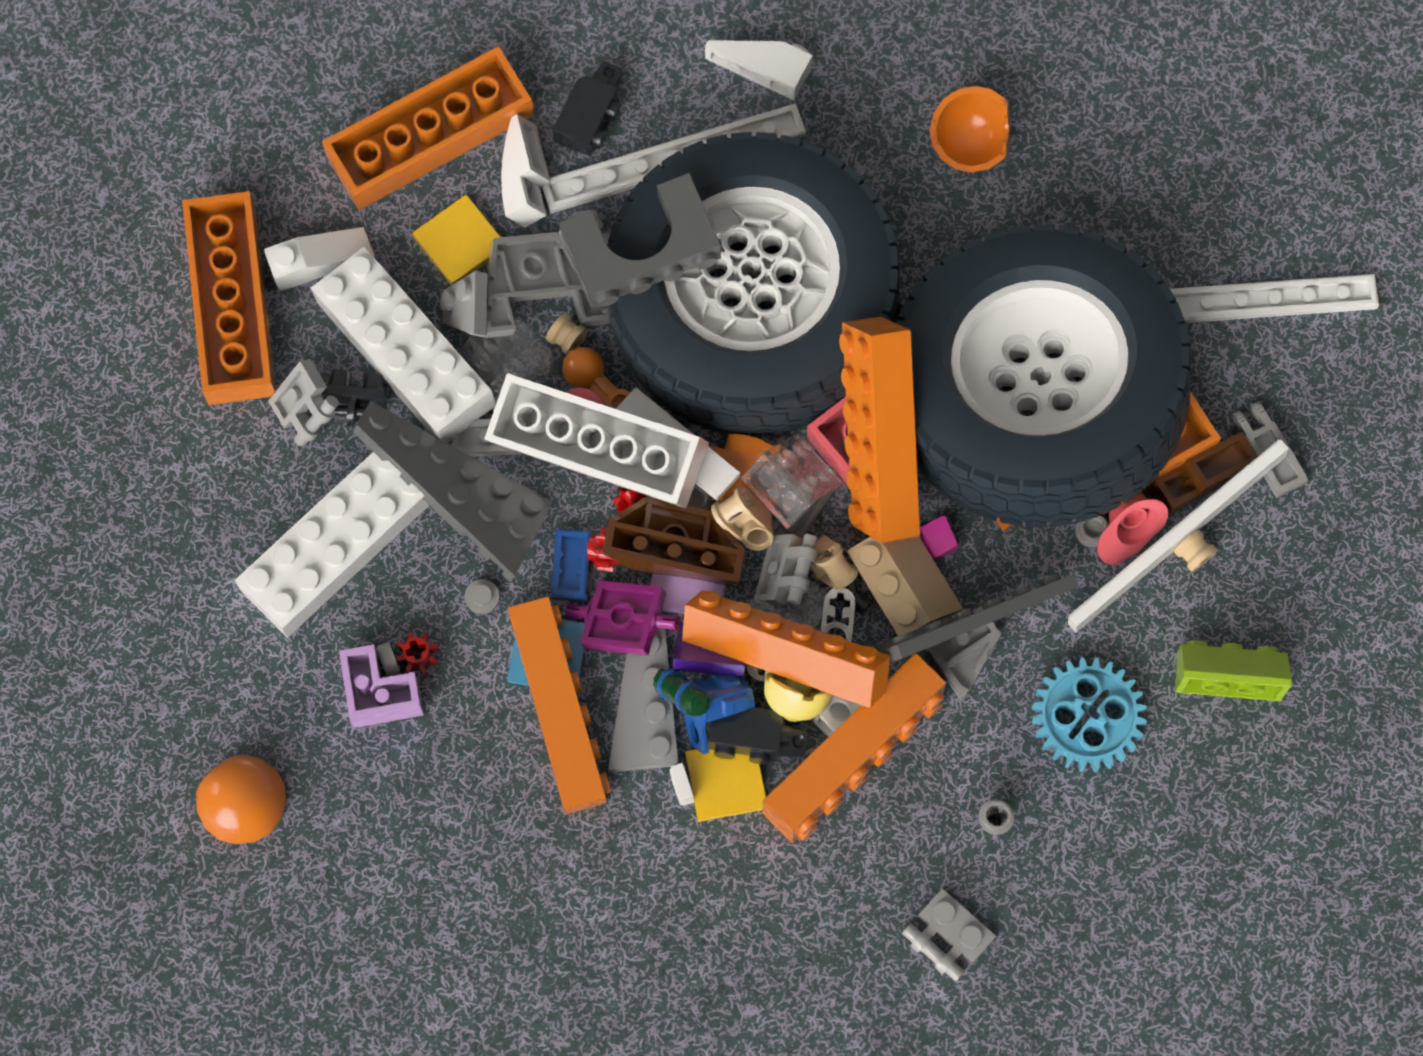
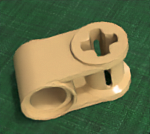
[711,486,773,551]
[810,535,858,590]

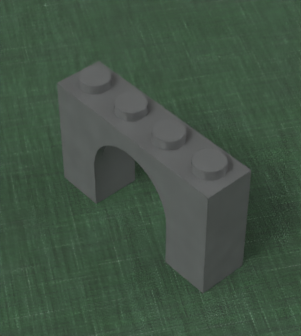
[559,173,721,308]

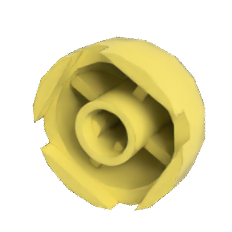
[764,671,833,722]

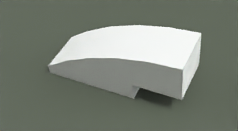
[501,114,550,227]

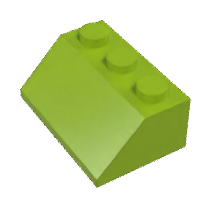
[1175,640,1292,701]

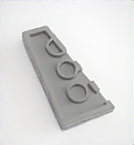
[608,628,678,773]

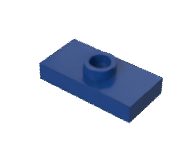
[551,529,591,601]

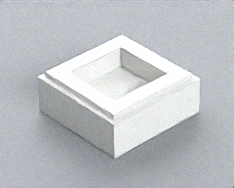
[669,763,694,806]

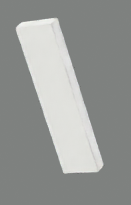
[616,388,740,501]

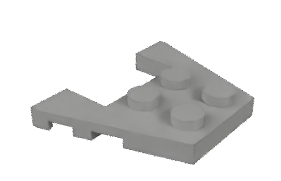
[484,232,610,338]

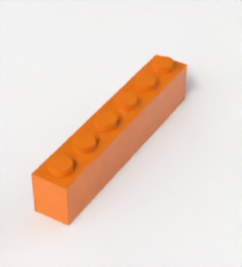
[682,590,890,708]
[508,596,611,815]

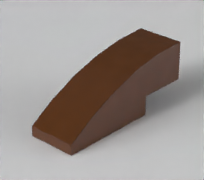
[1147,432,1258,516]

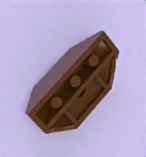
[602,496,745,584]

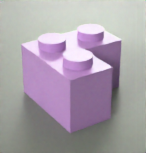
[339,644,424,728]

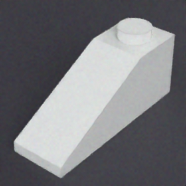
[705,41,813,100]
[263,227,375,292]

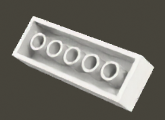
[311,247,496,443]
[484,373,709,508]
[235,452,429,638]

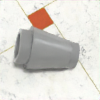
[978,799,1014,835]

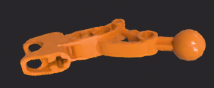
[562,347,791,512]

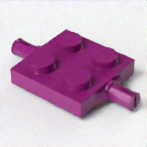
[566,580,680,656]

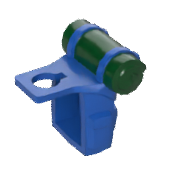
[653,668,755,754]

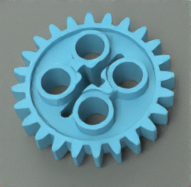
[1031,657,1147,772]

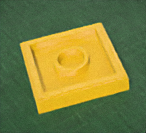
[412,195,500,285]
[685,749,766,822]

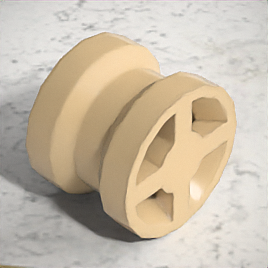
[546,313,588,356]
[1173,529,1218,573]

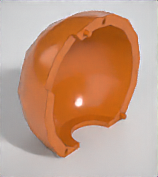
[929,86,1010,173]
[195,754,286,844]

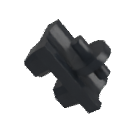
[322,369,388,427]

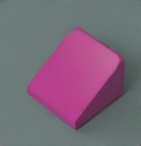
[919,515,958,560]

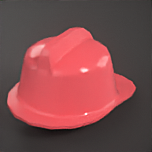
[1097,492,1168,565]

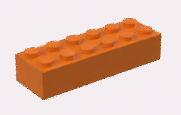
[322,46,534,211]
[182,191,276,405]
[839,317,920,543]
[762,653,946,843]

